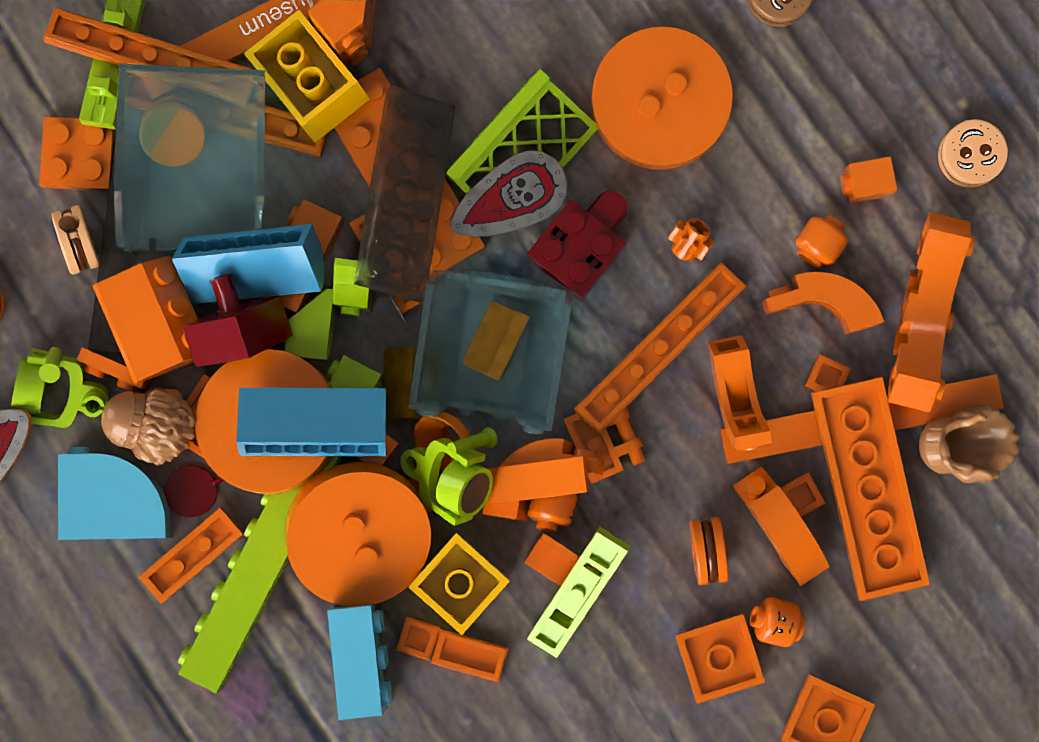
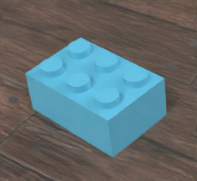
[327,604,393,720]

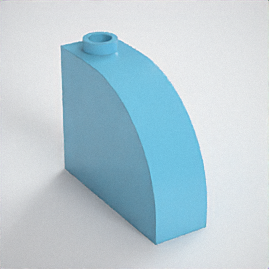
[58,447,172,540]

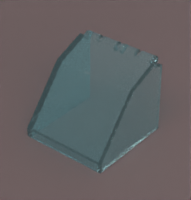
[114,64,265,252]

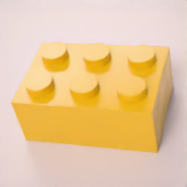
[244,10,370,143]

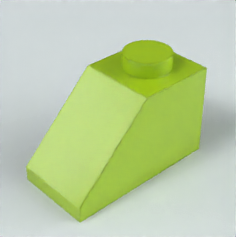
[332,258,376,317]
[279,289,336,362]

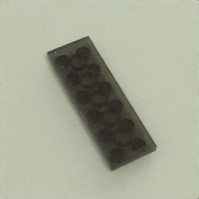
[354,85,456,303]

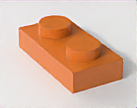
[76,347,153,392]

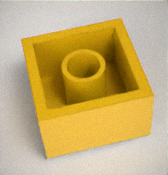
[408,533,510,635]

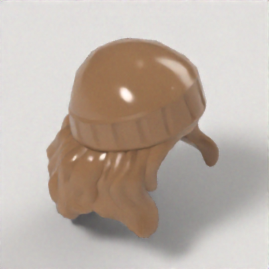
[101,387,196,466]
[919,404,1020,483]

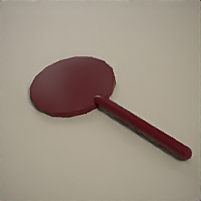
[164,465,225,518]

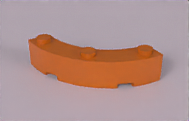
[888,212,975,412]

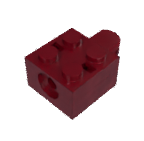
[527,190,627,302]

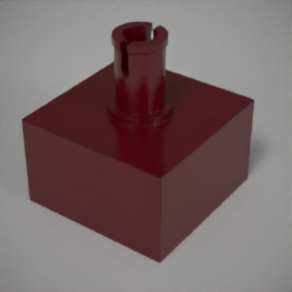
[183,273,293,367]

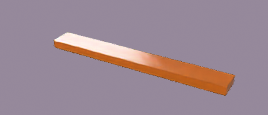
[720,374,1004,464]

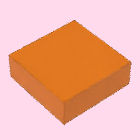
[804,354,852,392]
[780,472,826,517]
[396,616,441,661]

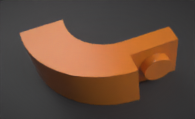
[762,272,885,335]
[733,466,830,586]

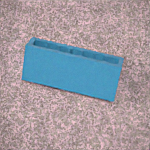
[172,224,325,304]
[236,388,386,456]

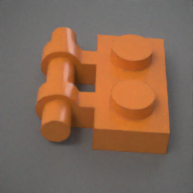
[563,408,646,484]

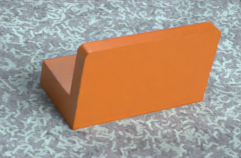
[524,533,601,586]

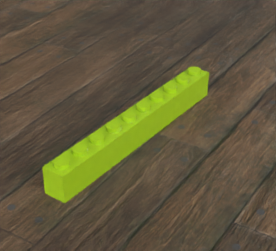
[178,355,384,694]

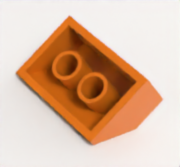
[308,0,377,67]
[93,255,198,384]

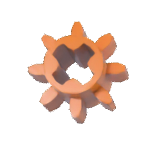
[668,218,714,262]

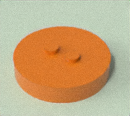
[591,27,733,170]
[195,349,333,495]
[285,462,431,606]

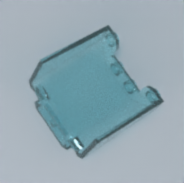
[408,269,573,434]

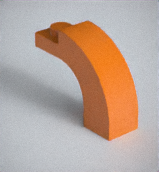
[708,335,772,451]
[483,438,605,522]

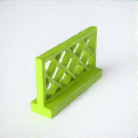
[443,69,598,194]

